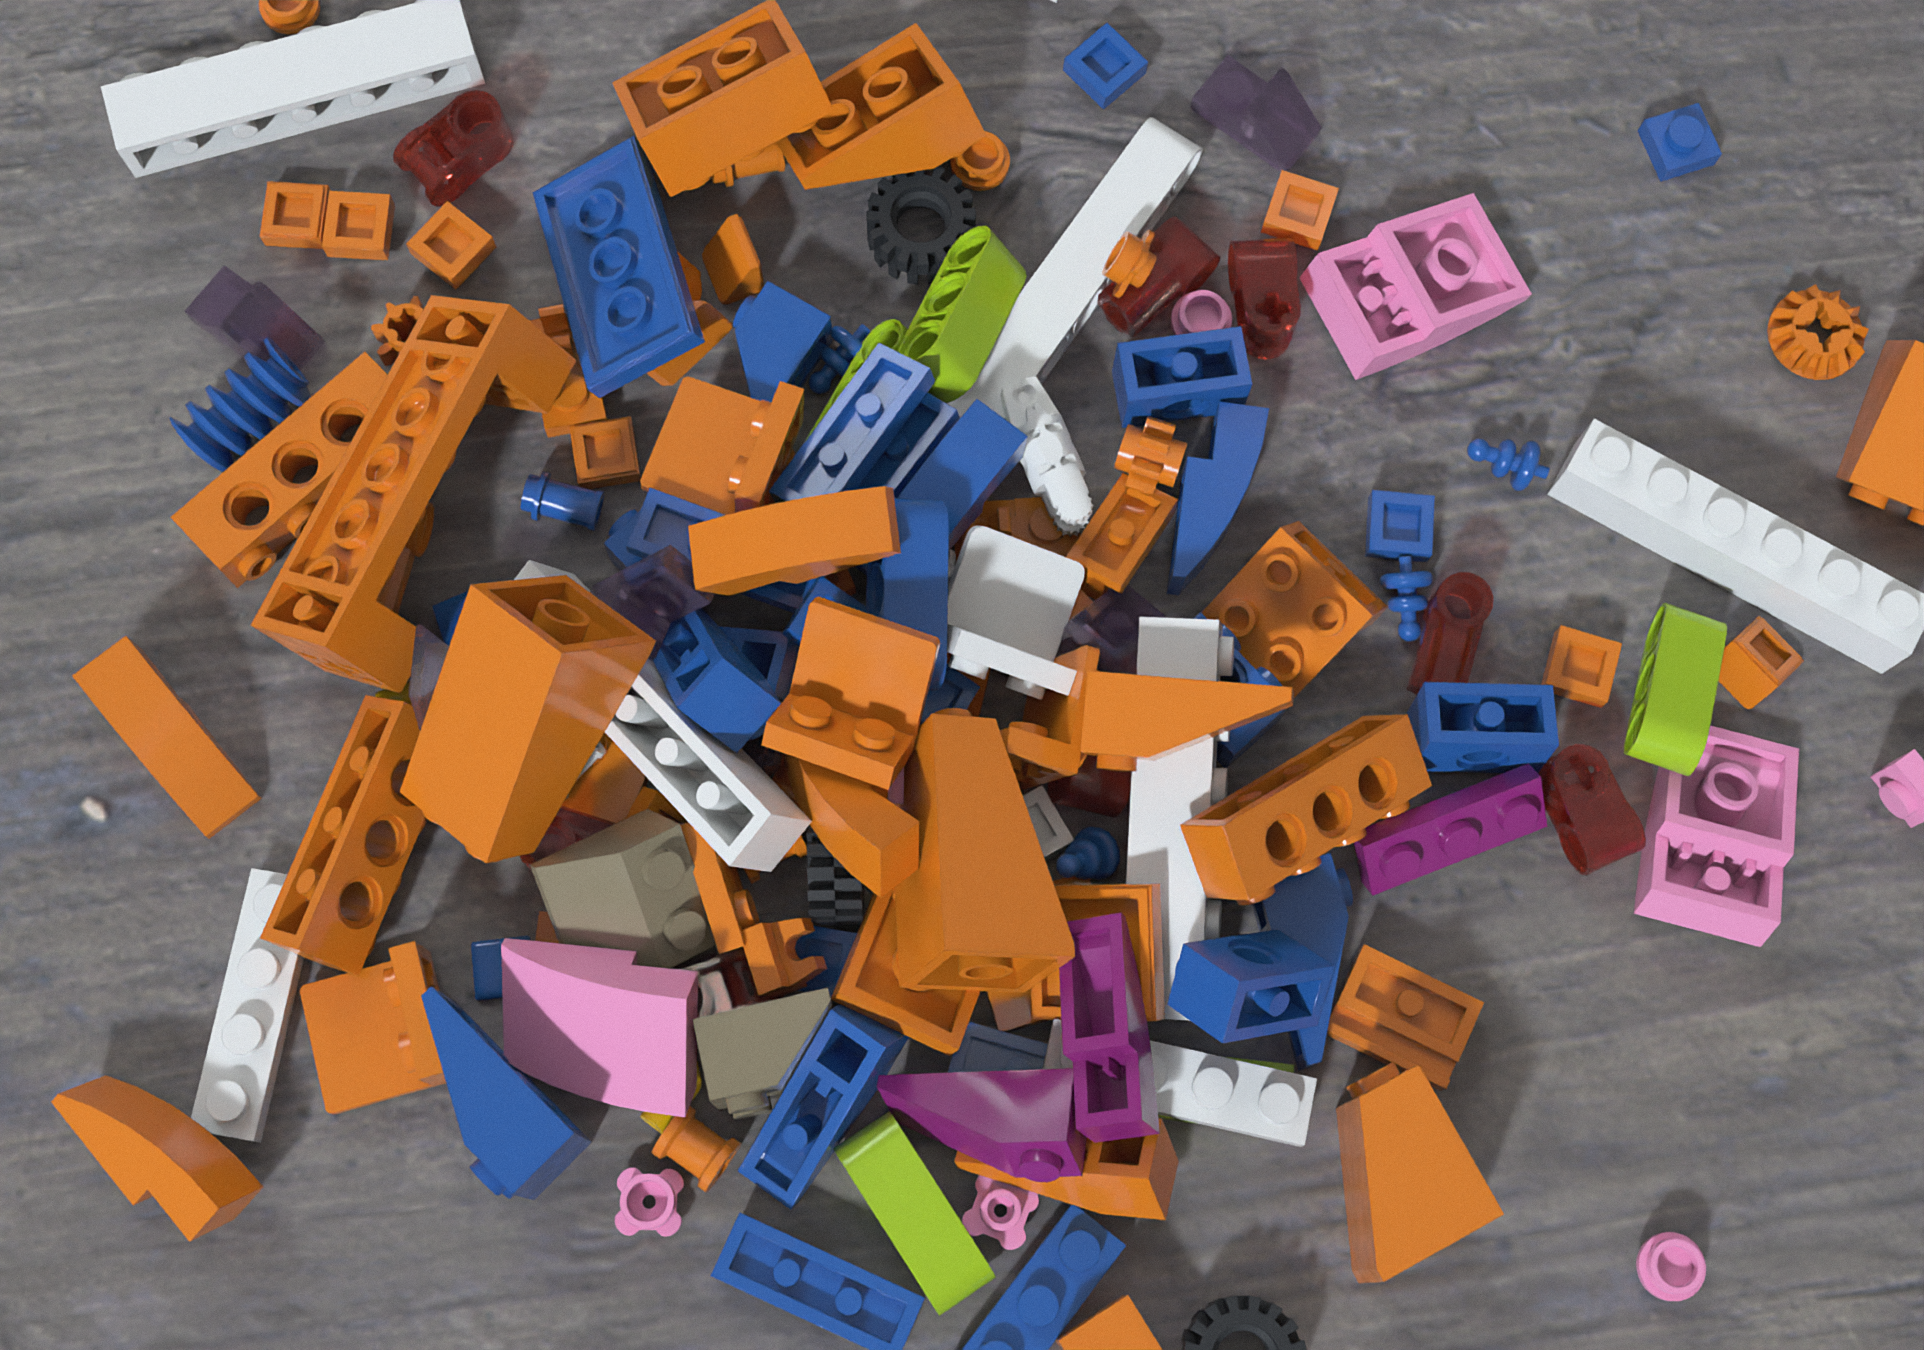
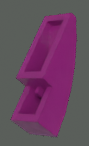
[1059,913,1160,1143]

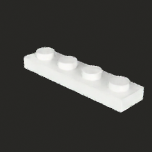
[191,868,304,1143]
[1043,1019,1317,1147]

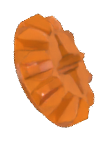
[1767,284,1869,380]

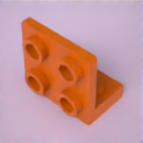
[640,376,805,515]
[1201,521,1388,699]
[761,597,940,790]
[1000,645,1100,790]
[300,941,446,1115]

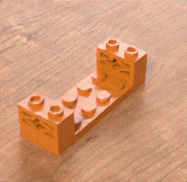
[251,295,576,694]

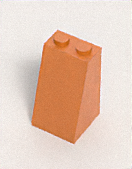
[399,575,656,863]
[895,708,1075,993]

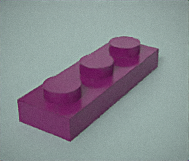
[1354,763,1548,896]

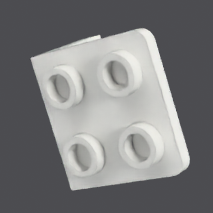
[947,525,1085,700]

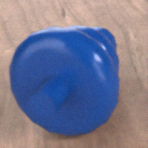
[809,324,871,394]
[1467,439,1550,491]
[1380,556,1433,642]
[1056,826,1120,880]

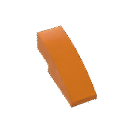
[688,486,901,596]
[72,636,262,839]
[784,753,919,898]
[51,1075,264,1242]

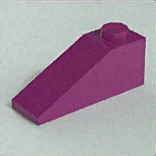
[877,1068,1086,1182]

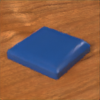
[471,935,531,1001]

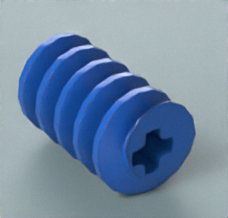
[169,336,312,472]

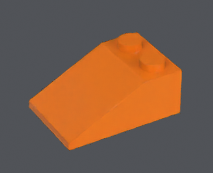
[776,23,987,190]

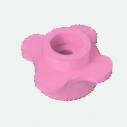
[615,1168,684,1237]
[962,1175,1039,1250]

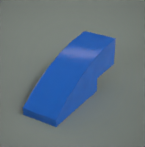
[855,399,1028,576]
[1166,401,1269,596]

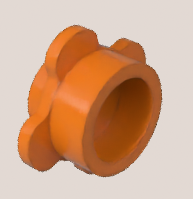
[1102,230,1157,298]

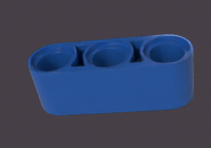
[866,498,949,691]

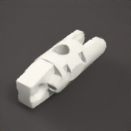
[1000,376,1094,537]

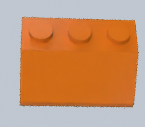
[612,0,834,198]

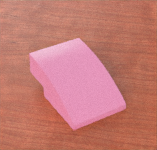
[1299,193,1532,380]
[1634,725,1799,947]
[501,938,698,1117]

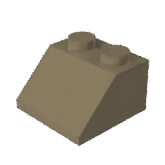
[530,809,716,969]
[693,988,833,1119]

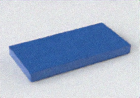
[533,136,705,398]

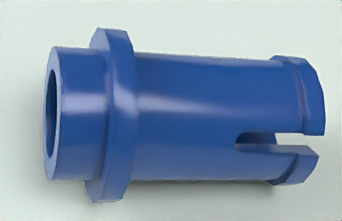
[520,471,604,531]

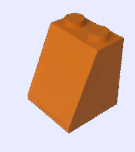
[1836,340,1924,526]
[1336,1062,1504,1283]

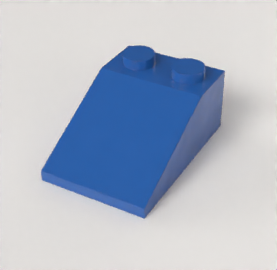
[421,986,592,1200]

